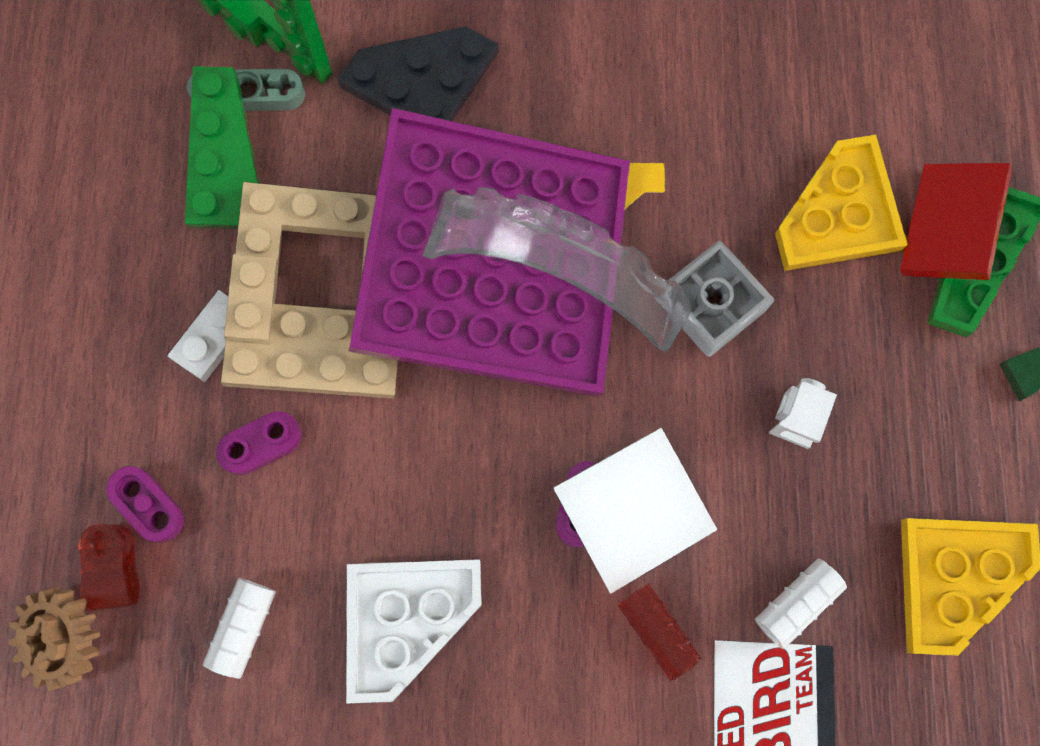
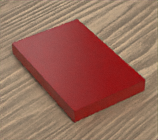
[900,163,1012,280]

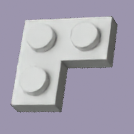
[167,290,228,382]

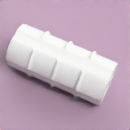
[755,559,847,649]
[202,578,276,679]

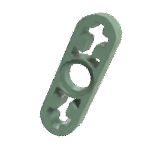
[187,69,305,111]

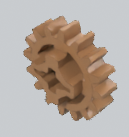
[8,587,100,691]

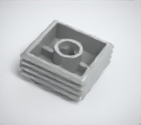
[656,241,774,357]

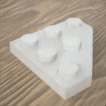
[346,560,482,703]

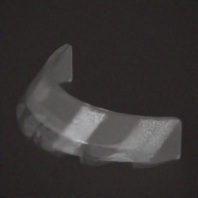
[422,187,691,352]

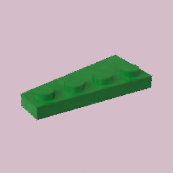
[185,66,260,229]
[926,187,1040,338]

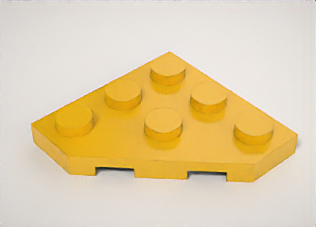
[775,135,908,271]
[901,518,1040,656]

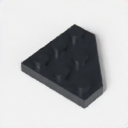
[337,26,499,121]

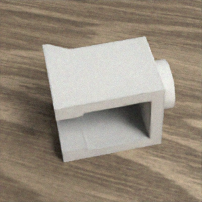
[769,378,837,449]

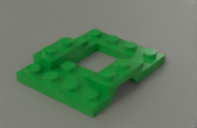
[198,0,333,84]

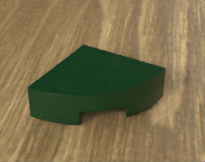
[1000,347,1040,401]

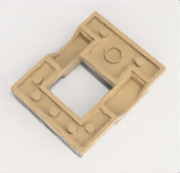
[221,182,397,399]

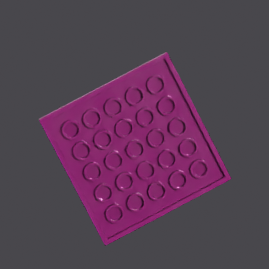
[348,108,630,397]

